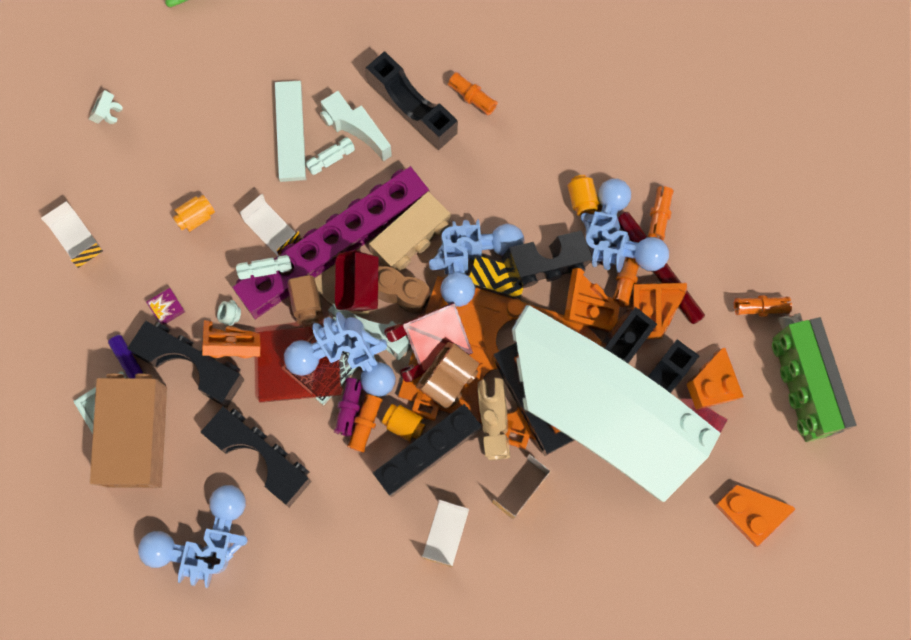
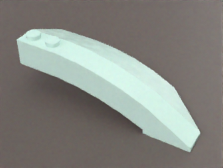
[512,305,721,502]

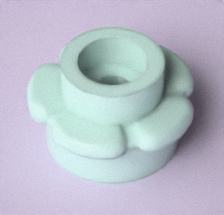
[217,300,241,326]

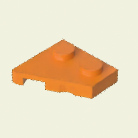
[564,268,620,333]
[634,283,687,339]
[202,320,260,358]
[687,348,744,410]
[715,485,795,547]

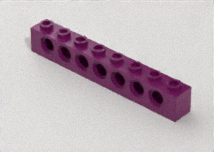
[232,166,430,320]

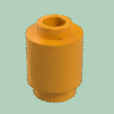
[567,175,599,216]
[173,195,215,232]
[382,404,425,442]

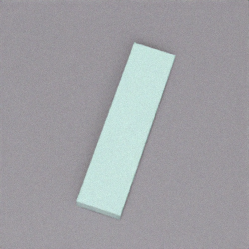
[275,81,306,182]

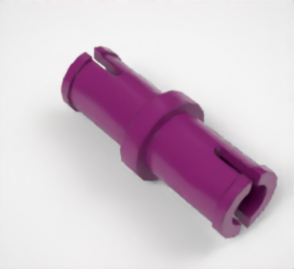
[334,378,362,436]

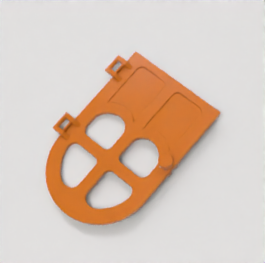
[398,276,602,450]

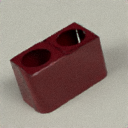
[335,250,379,312]

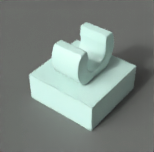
[89,90,123,124]

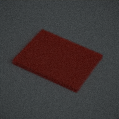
[257,326,342,403]

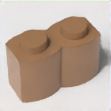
[378,266,430,314]
[287,275,324,328]
[416,342,479,409]

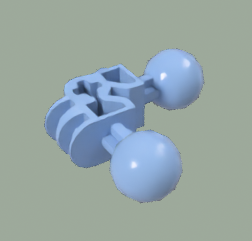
[581,178,669,273]
[429,219,525,307]
[284,312,396,397]
[138,485,248,588]

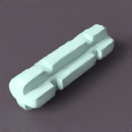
[306,137,355,175]
[236,255,292,279]

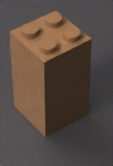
[90,373,167,488]

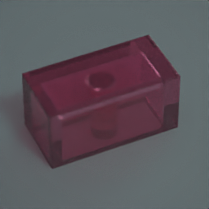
[691,405,728,433]

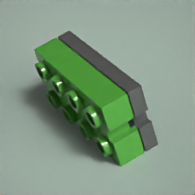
[772,313,857,442]

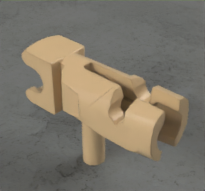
[478,378,510,460]

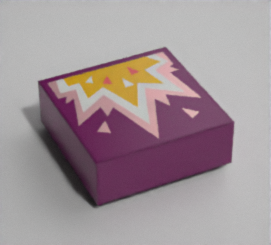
[146,288,185,325]

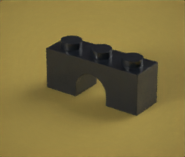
[501,230,593,288]

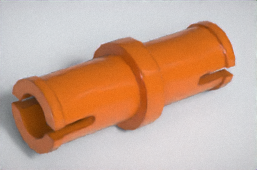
[448,72,498,115]
[647,186,674,240]
[612,257,639,307]
[734,295,792,317]
[347,394,383,453]

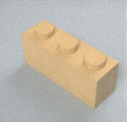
[369,191,451,271]

